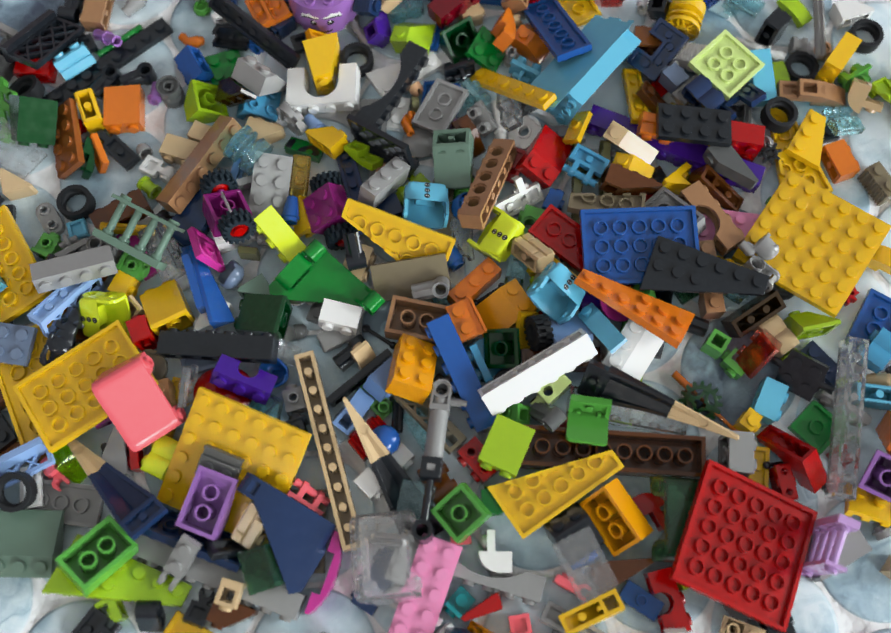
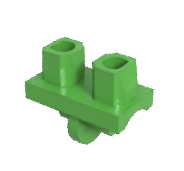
[837,63,872,93]

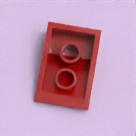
[514,124,572,190]

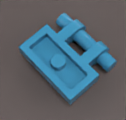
[562,143,610,187]

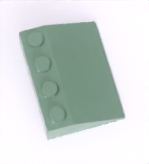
[0,509,64,578]

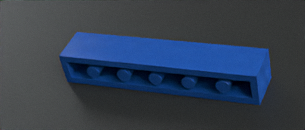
[424,313,496,433]

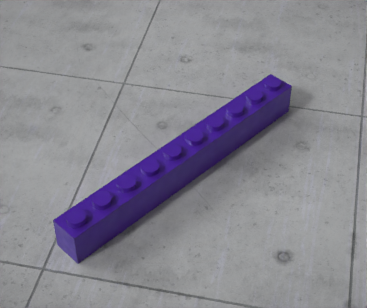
[585,104,766,193]

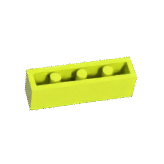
[254,205,306,264]

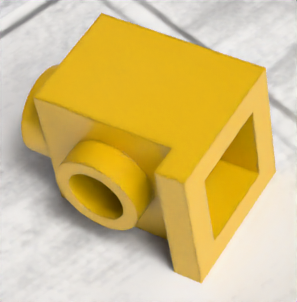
[733,407,763,434]

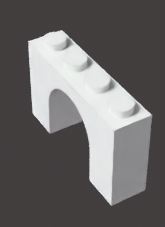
[286,62,361,115]

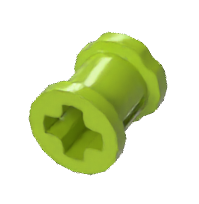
[136,175,162,200]

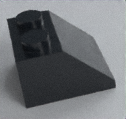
[543,502,604,566]

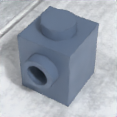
[658,62,690,94]

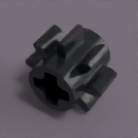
[757,141,782,164]

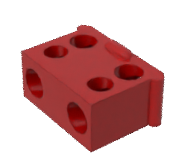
[769,463,799,500]

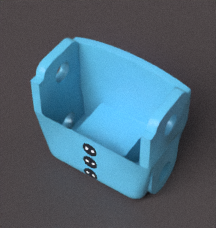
[402,181,449,229]
[526,261,586,324]

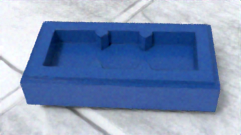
[619,579,665,622]

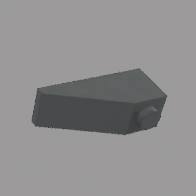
[702,146,759,190]

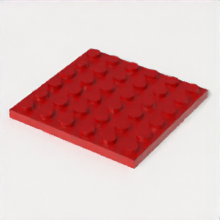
[669,459,818,633]

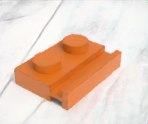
[445,296,487,343]

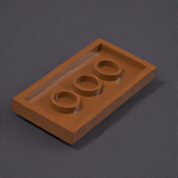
[53,98,85,180]

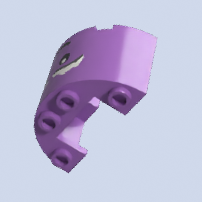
[288,0,357,34]

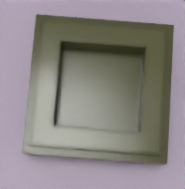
[238,246,261,261]

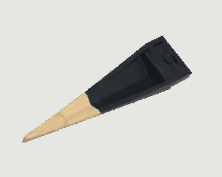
[576,358,740,440]
[343,396,445,544]

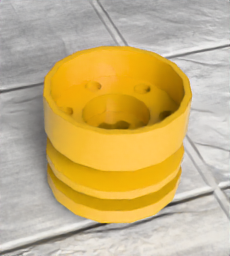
[665,0,706,42]

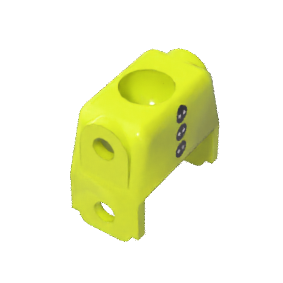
[466,206,525,263]
[79,291,131,338]

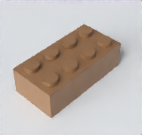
[384,295,463,345]

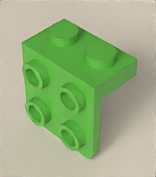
[566,394,612,446]

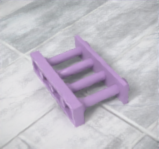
[801,513,861,578]

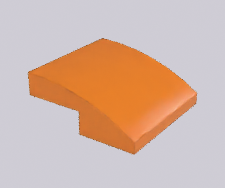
[244,0,293,28]

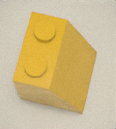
[302,32,341,96]
[139,279,195,337]

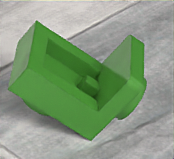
[719,347,746,380]

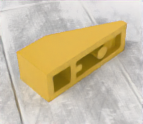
[558,588,626,633]

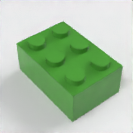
[55,515,139,597]

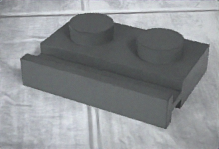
[195,444,245,479]

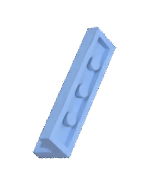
[27,278,105,338]
[0,436,56,490]

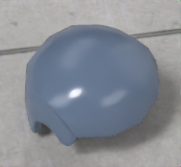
[217,260,244,290]

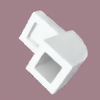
[478,530,512,574]

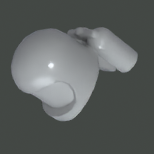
[737,232,780,261]

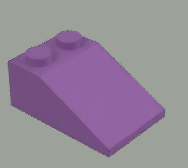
[175,465,239,541]

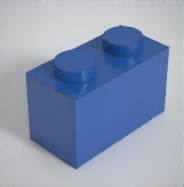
[174,45,214,86]

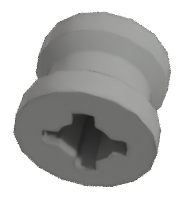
[788,37,808,54]

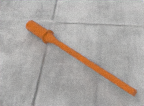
[671,370,738,431]

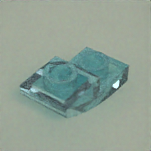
[403,407,427,451]

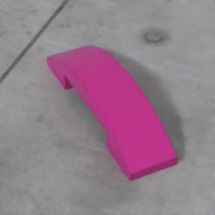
[304,531,342,615]

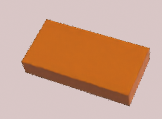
[89,133,109,174]

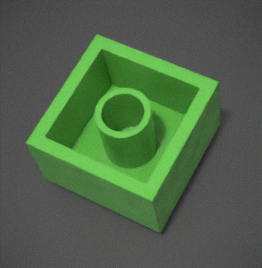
[430,483,493,543]

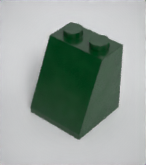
[9,94,58,148]
[234,293,293,344]

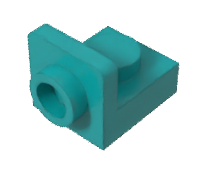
[444,586,476,619]

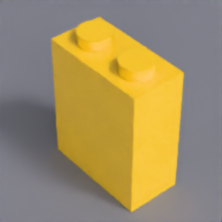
[813,32,862,84]

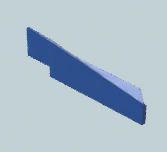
[181,245,235,329]

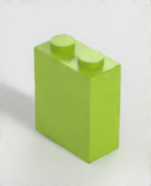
[477,414,536,479]

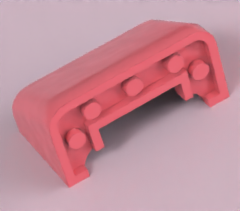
[91,351,187,452]

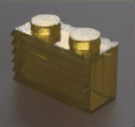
[289,154,311,197]

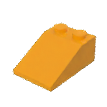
[476,278,537,338]

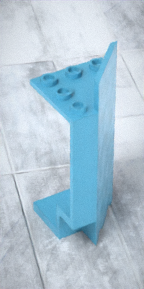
[530,15,641,125]

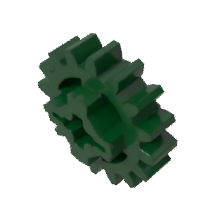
[678,380,723,420]

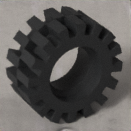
[524,314,554,351]

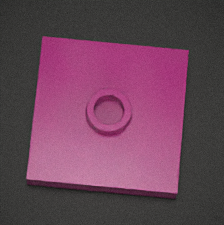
[187,227,226,273]

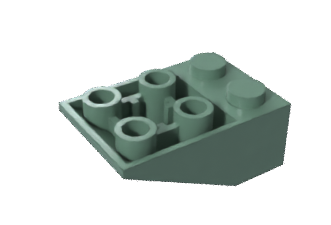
[432,128,474,190]

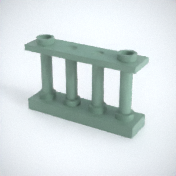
[92,193,185,271]

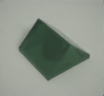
[237,543,284,596]

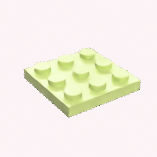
[687,29,765,101]

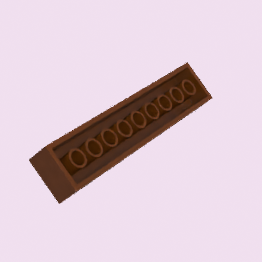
[520,424,706,481]

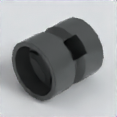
[156,75,186,109]

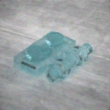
[821,105,866,136]

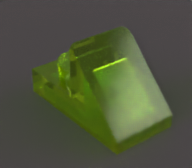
[53,445,88,484]

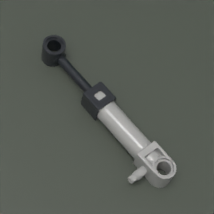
[411,379,467,544]

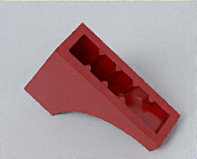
[756,424,829,494]

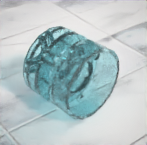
[223,125,273,176]

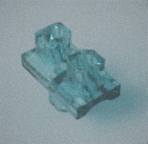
[462,80,491,108]

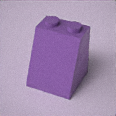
[857,449,891,503]

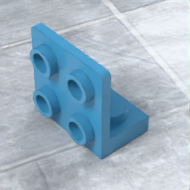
[236,91,282,122]

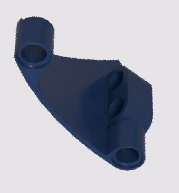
[237,472,337,594]

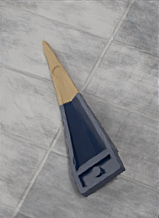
[67,439,168,541]

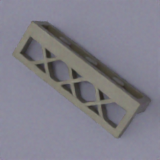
[394,395,467,455]

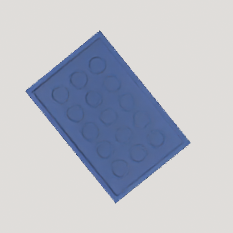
[579,205,700,285]

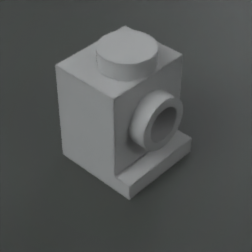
[281,384,308,417]

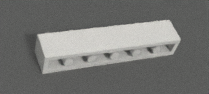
[477,328,598,416]

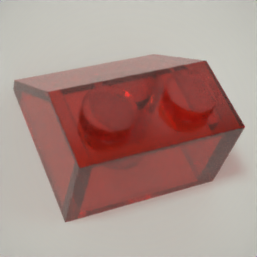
[735,328,783,379]

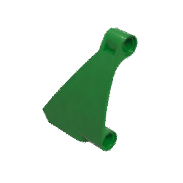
[269,238,385,315]

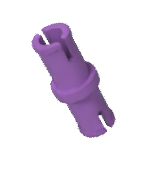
[93,29,122,47]

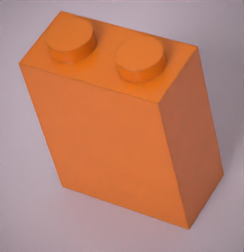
[103,84,145,135]

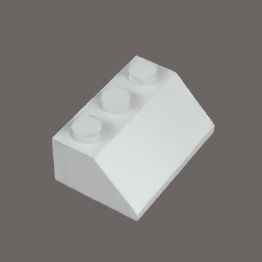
[602,319,664,381]

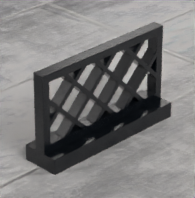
[0,9,86,70]
[346,114,420,178]

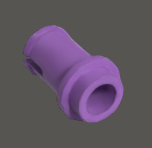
[147,81,162,106]

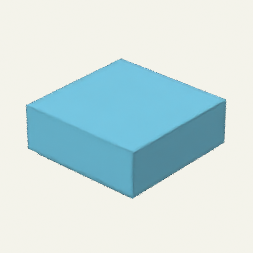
[66,218,90,240]

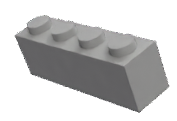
[29,244,118,294]

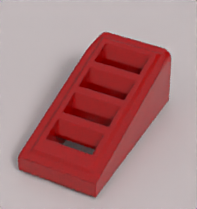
[461,592,503,622]

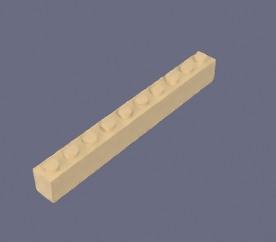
[294,350,365,552]

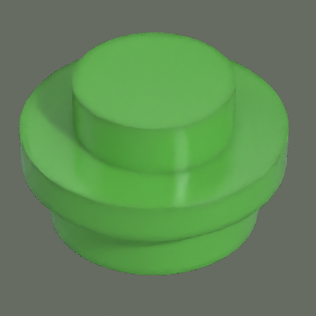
[193,0,211,17]

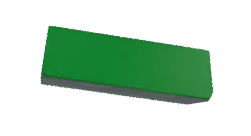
[284,137,323,163]

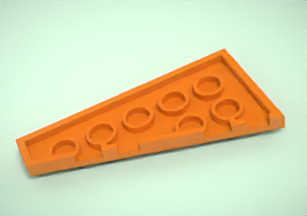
[574,268,695,349]

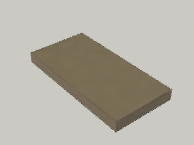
[370,252,452,301]

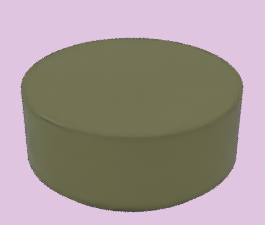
[410,97,419,113]

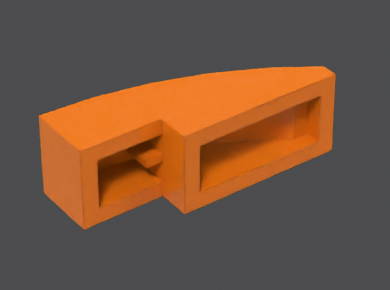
[491,7,516,52]

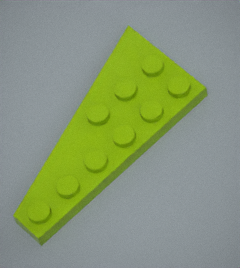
[41,534,192,607]

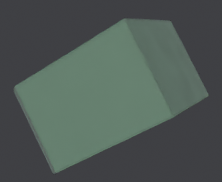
[238,273,270,298]

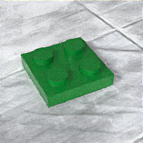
[465,25,510,72]
[204,49,241,86]
[787,399,846,455]

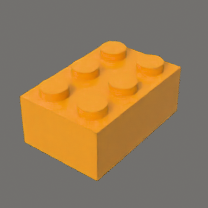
[385,333,437,405]
[579,478,654,557]

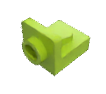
[94,599,129,622]

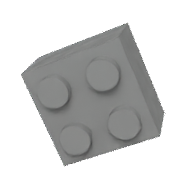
[718,430,757,477]

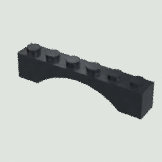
[355,40,429,130]

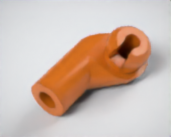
[178,33,205,48]
[401,111,416,137]

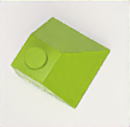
[390,22,437,53]
[184,79,229,124]
[783,311,841,340]

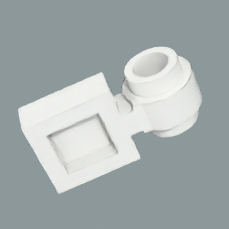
[138,155,177,184]

